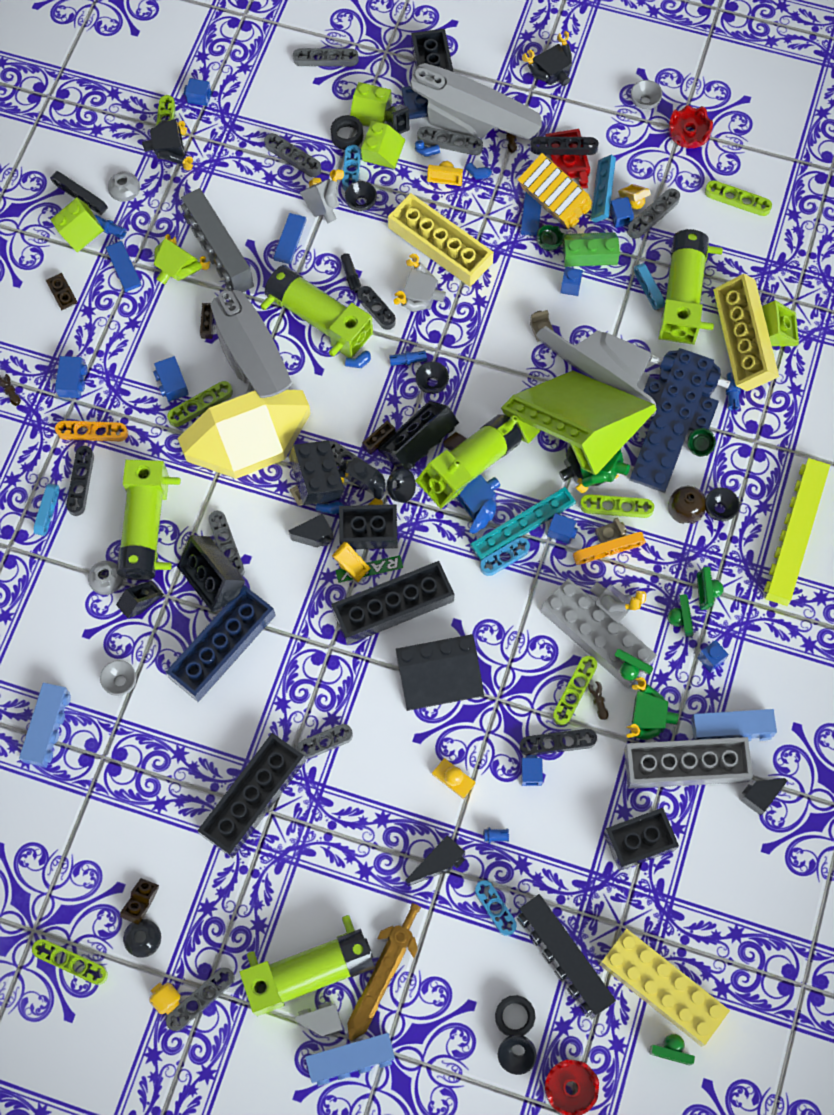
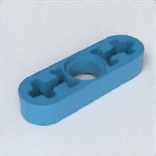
[342,145,361,191]
[634,263,665,310]
[34,483,59,536]
[480,538,530,576]
[475,880,517,936]

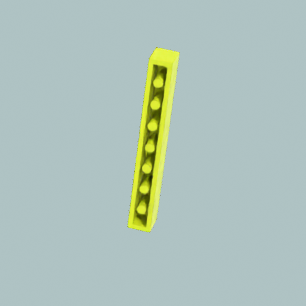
[764,458,830,606]

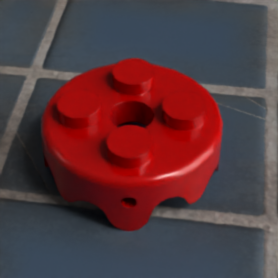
[668,105,713,148]
[545,1060,599,1115]

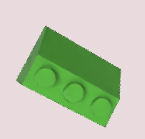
[563,232,620,267]

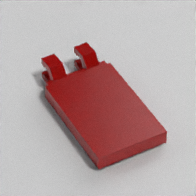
[545,129,590,189]

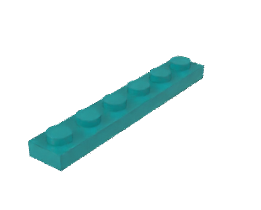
[470,487,576,561]

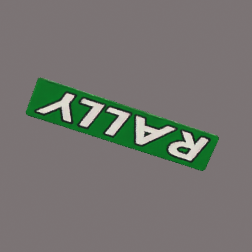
[336,555,403,583]

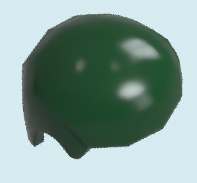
[536,224,565,251]
[687,428,716,457]

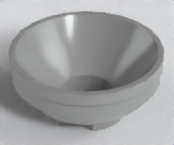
[631,80,663,109]
[108,172,140,202]
[88,561,123,595]
[100,660,137,696]

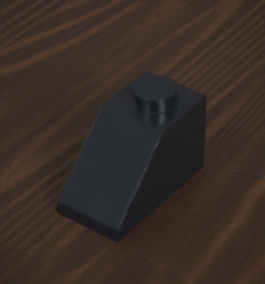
[385,104,410,134]
[288,514,334,548]
[116,581,164,618]
[741,778,788,816]

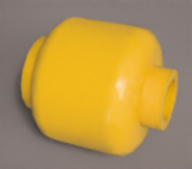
[149,982,181,1015]

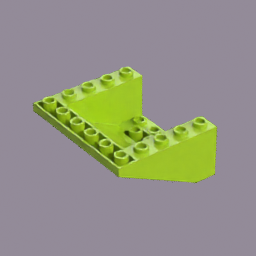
[501,370,657,475]

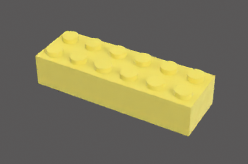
[388,193,494,287]
[713,274,779,391]
[599,928,730,1047]

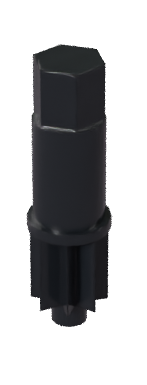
[341,253,361,293]

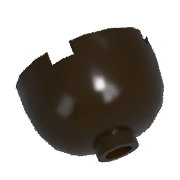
[668,485,706,524]

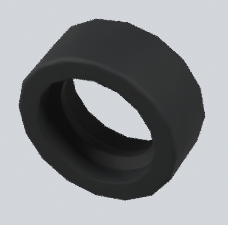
[330,115,364,150]
[495,995,536,1036]

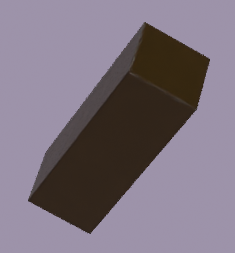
[200,303,214,339]
[362,420,396,455]

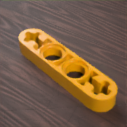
[55,421,128,442]
[573,532,646,565]

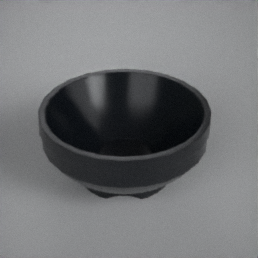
[345,181,377,211]
[415,362,449,394]
[387,468,416,503]
[705,487,740,522]
[123,919,162,958]
[497,1035,537,1075]

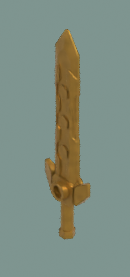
[347,903,421,1041]

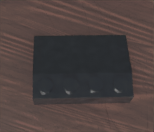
[396,634,484,711]

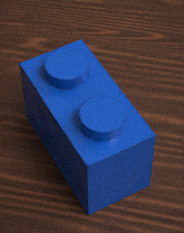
[55,356,87,398]
[153,356,189,402]

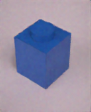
[184,78,212,106]
[610,197,634,228]
[561,267,583,296]
[547,513,578,544]
[697,640,729,673]
[521,755,543,786]

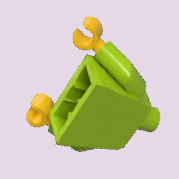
[154,234,210,285]

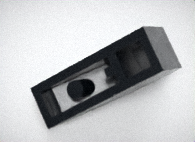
[405,835,466,887]

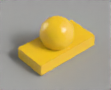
[427,161,463,186]
[618,184,651,210]
[332,542,371,582]
[432,758,476,799]

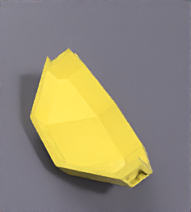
[177,390,311,479]

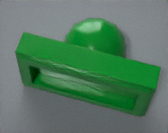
[697,567,724,610]
[667,594,694,638]
[614,649,654,681]
[649,1034,695,1066]

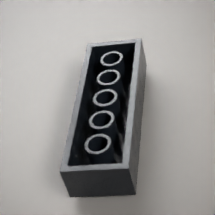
[331,561,455,645]
[197,733,306,859]
[517,894,616,1019]

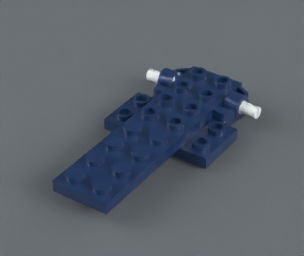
[629,348,730,493]

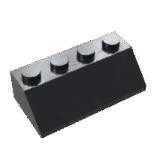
[377,401,459,470]
[177,535,245,612]

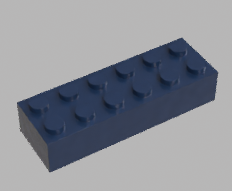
[166,585,276,702]

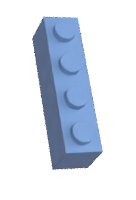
[19,683,71,768]
[691,709,777,741]
[305,1033,395,1086]

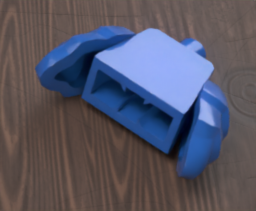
[456,475,500,534]

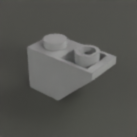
[294,1002,343,1037]

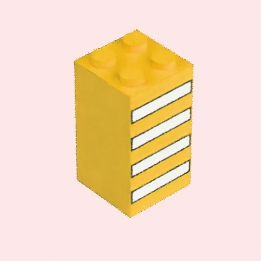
[518,153,592,230]

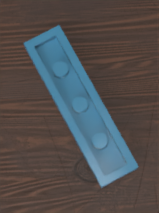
[591,154,616,223]

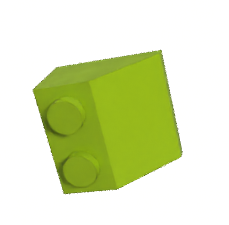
[350,82,392,127]
[361,121,405,169]
[50,197,104,252]
[762,300,799,346]

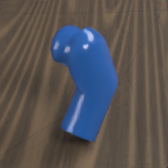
[415,140,440,157]
[465,162,492,180]
[345,351,371,368]
[315,501,344,515]

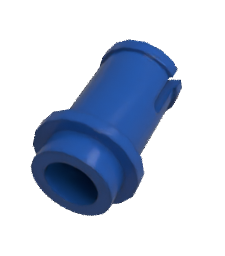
[483,827,509,844]

